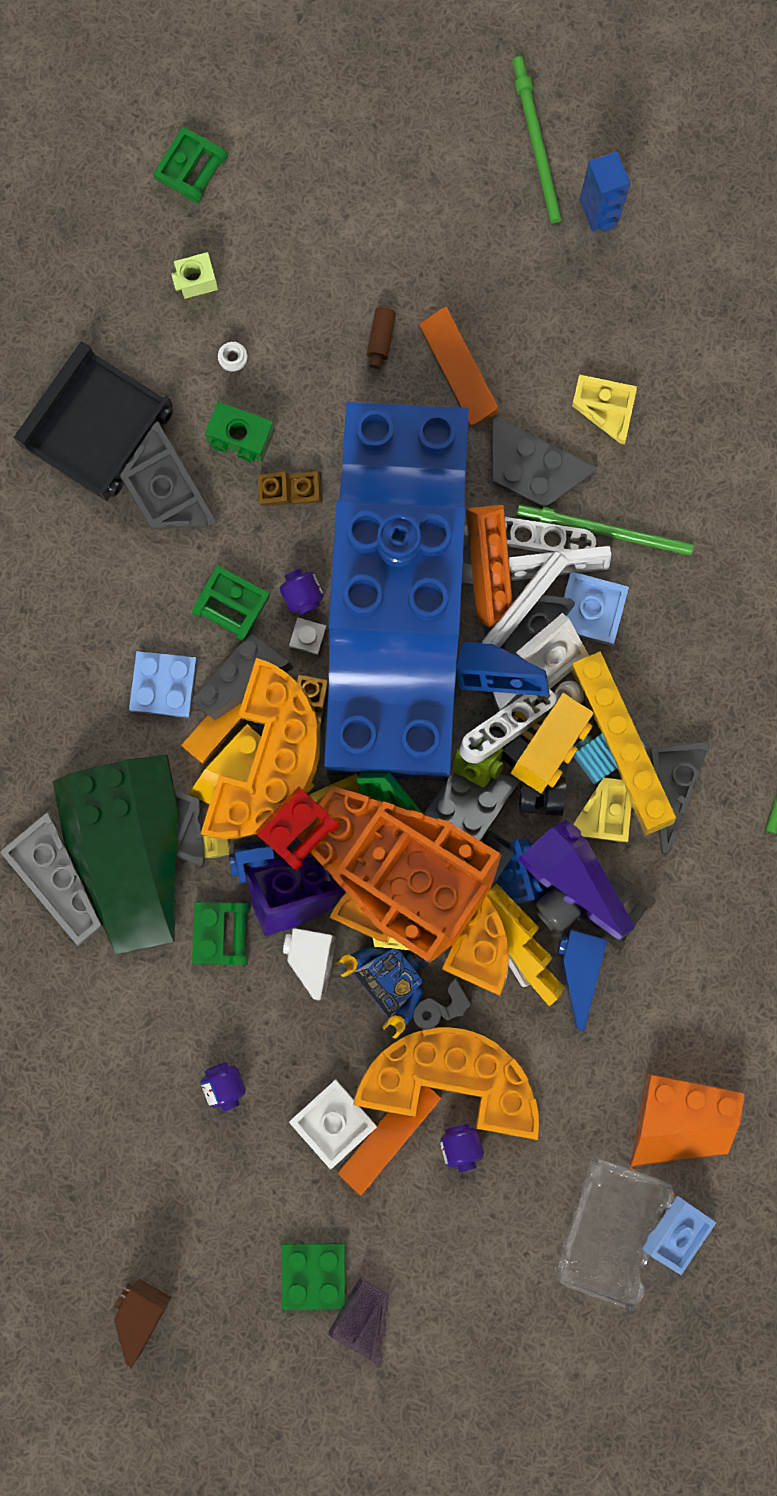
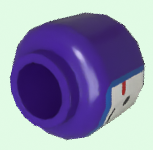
[280,569,324,616]
[200,1062,246,1112]
[440,1124,484,1173]

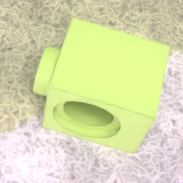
[171,252,218,299]

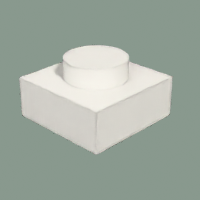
[289,617,327,656]

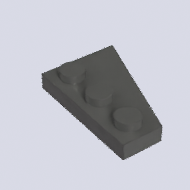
[191,633,294,720]

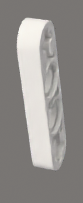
[505,517,596,553]
[459,689,556,763]

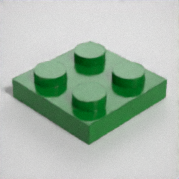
[282,1243,345,1310]

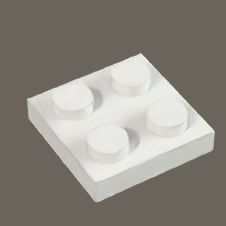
[516,613,589,689]
[289,1079,377,1170]

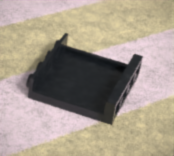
[14,341,173,502]

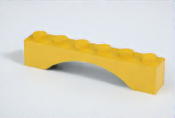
[572,652,676,836]

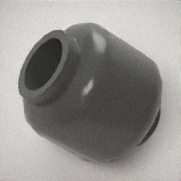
[535,886,581,931]

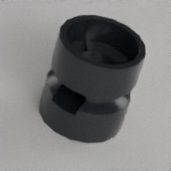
[519,776,566,816]

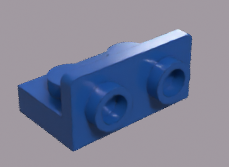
[495,838,546,904]
[229,841,274,883]

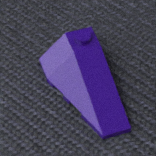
[517,820,635,940]
[245,858,346,936]

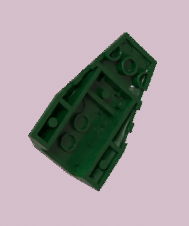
[53,755,180,954]

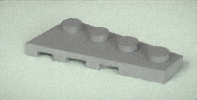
[0,812,102,946]

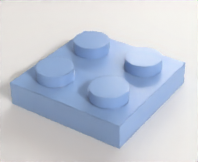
[563,571,629,646]
[129,651,197,718]
[642,1196,716,1275]

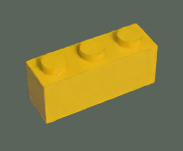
[510,693,594,794]

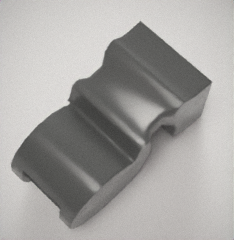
[413,978,471,1029]

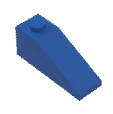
[456,642,550,696]
[557,930,607,1031]

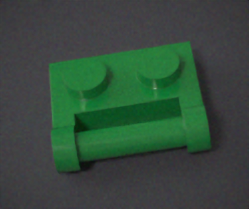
[153,127,228,204]
[192,565,270,641]
[192,902,250,965]

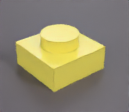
[202,835,231,858]

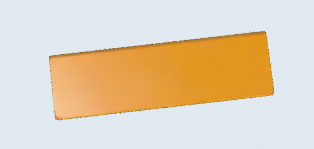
[181,703,244,765]

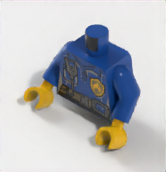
[335,946,427,1038]

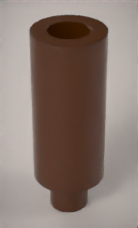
[367,307,396,369]

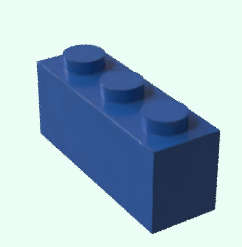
[580,151,630,231]

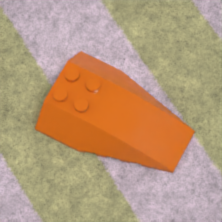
[297,786,501,963]

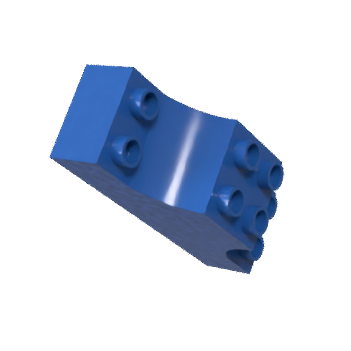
[324,402,469,781]

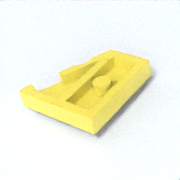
[572,374,637,444]
[573,778,632,843]

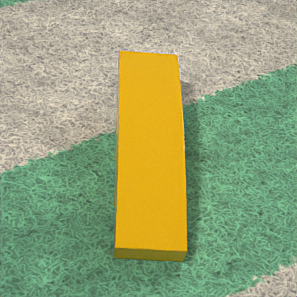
[487,883,566,1006]

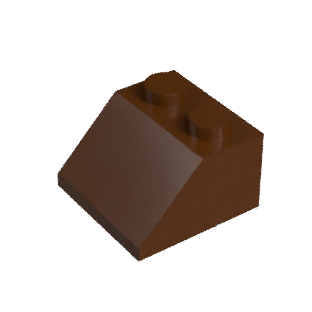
[114,1279,172,1368]

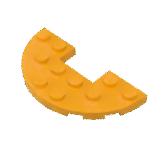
[200,658,321,839]
[329,893,509,996]
[353,1027,539,1140]

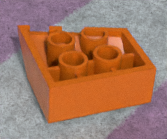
[630,1073,745,1166]

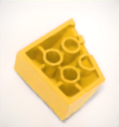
[188,724,316,804]

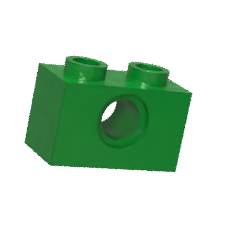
[205,401,275,463]

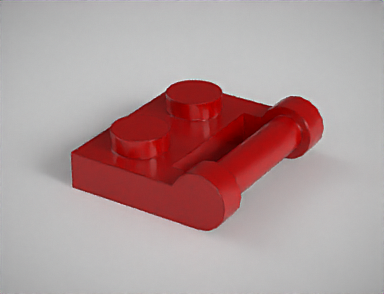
[255,786,340,870]

